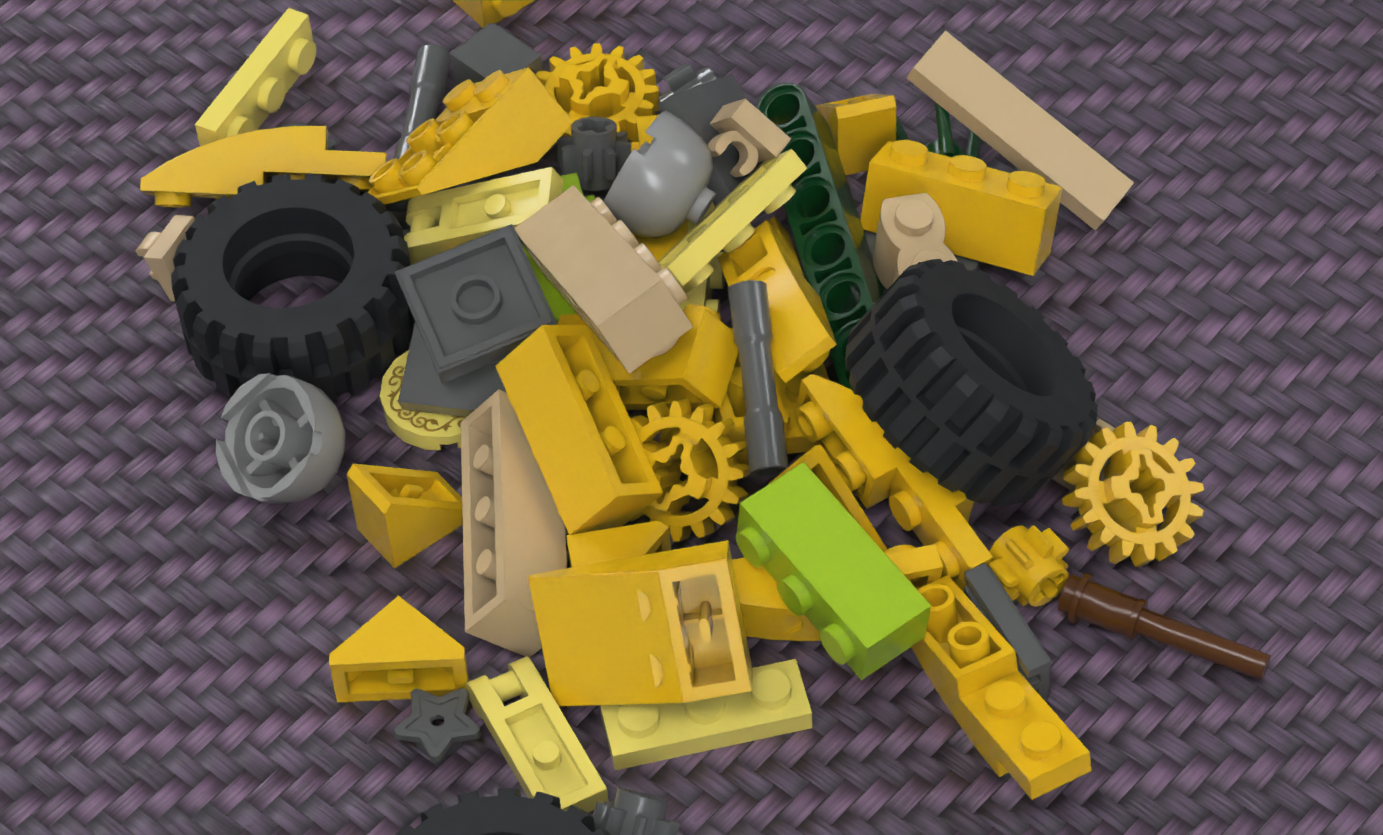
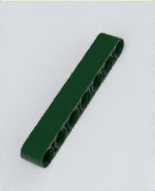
[757,83,884,390]

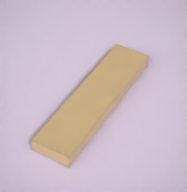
[906,30,1134,231]

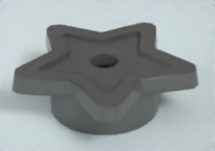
[393,688,481,763]

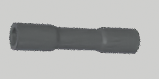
[393,44,451,159]
[728,280,789,478]

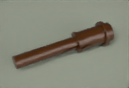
[1058,572,1271,680]

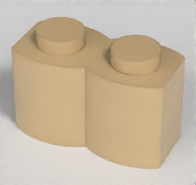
[873,193,958,289]

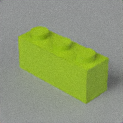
[736,462,931,681]

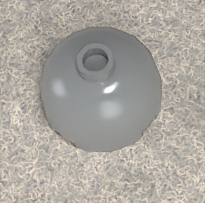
[604,110,716,238]
[216,373,346,504]

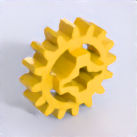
[535,43,660,143]
[630,398,750,542]
[1062,422,1204,567]

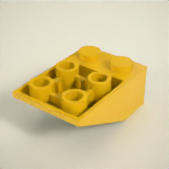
[367,67,573,205]
[528,540,753,706]

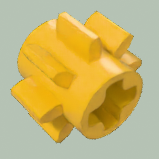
[988,525,1070,607]

